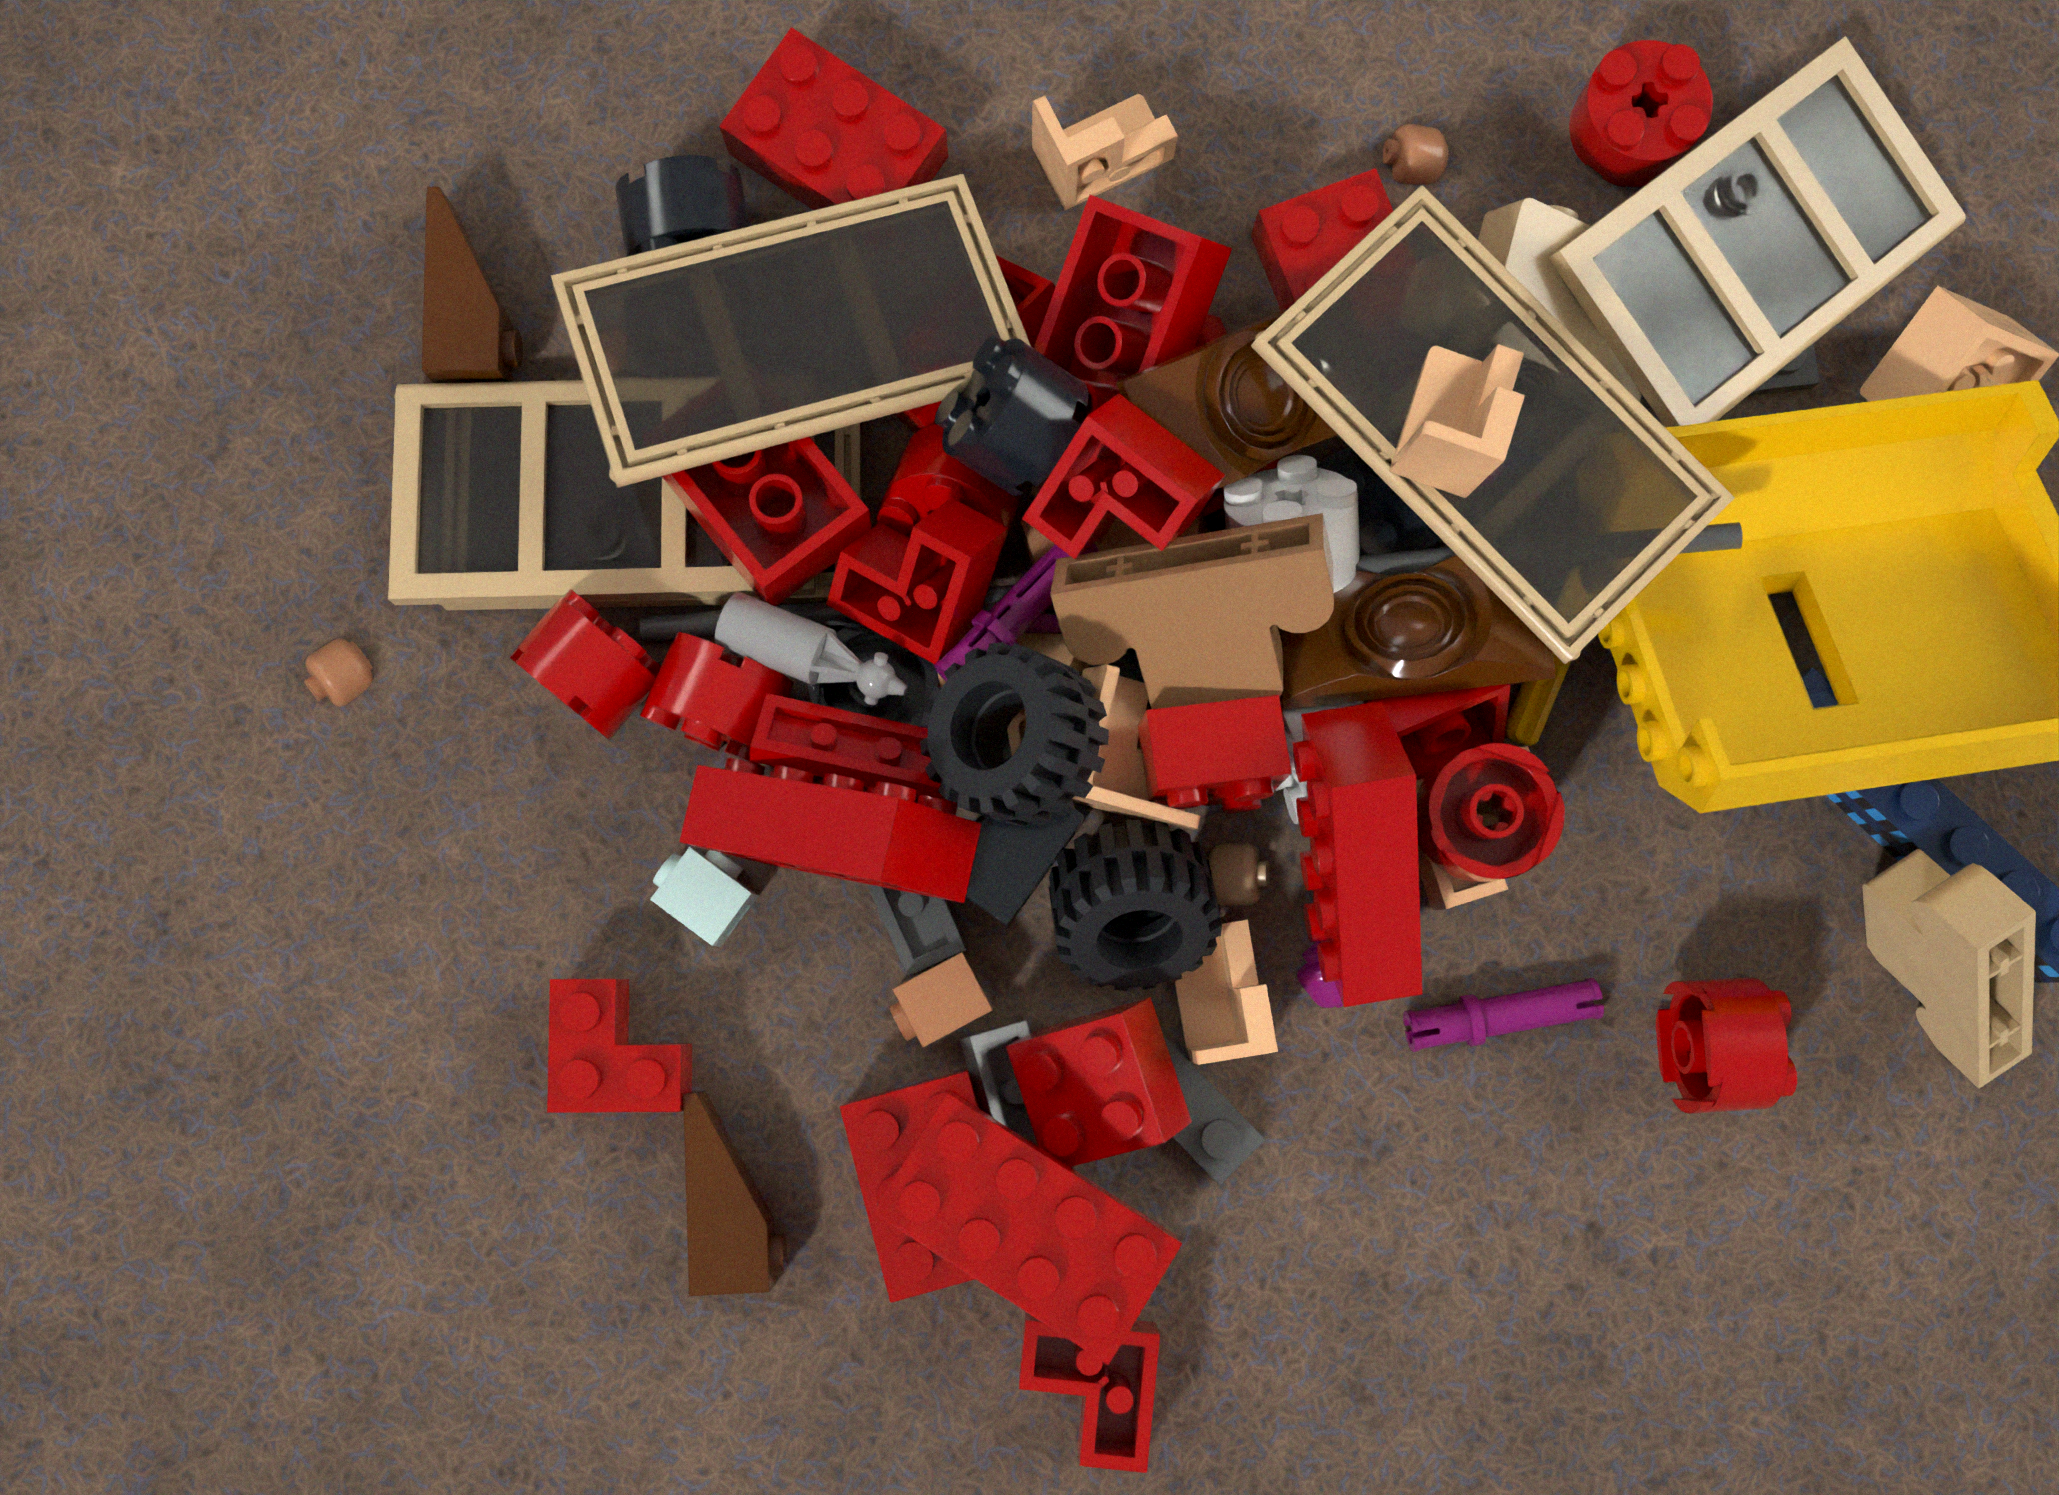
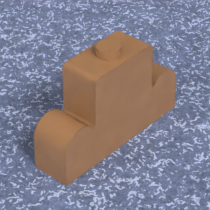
[1050,513,1334,709]

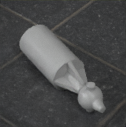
[715,592,908,705]

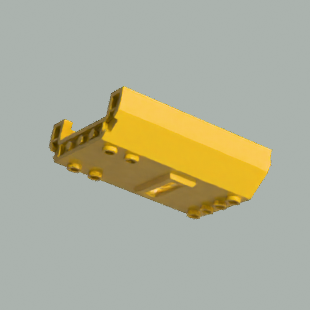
[1575,380,2059,813]

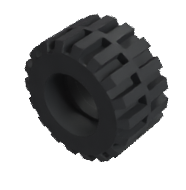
[920,642,1109,827]
[1049,820,1222,991]

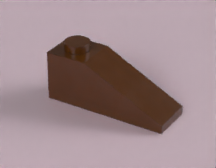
[422,187,523,383]
[683,1091,787,1296]

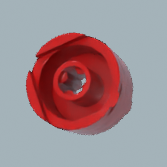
[1569,40,1713,187]
[877,424,1022,552]
[509,589,661,740]
[640,632,794,765]
[1417,743,1565,882]
[1655,977,1797,1114]

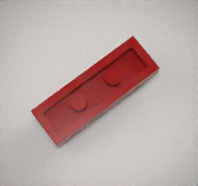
[750,693,946,800]

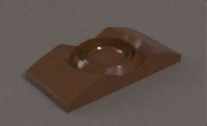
[1116,296,1383,489]
[1278,555,1555,710]

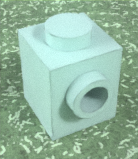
[650,847,759,947]

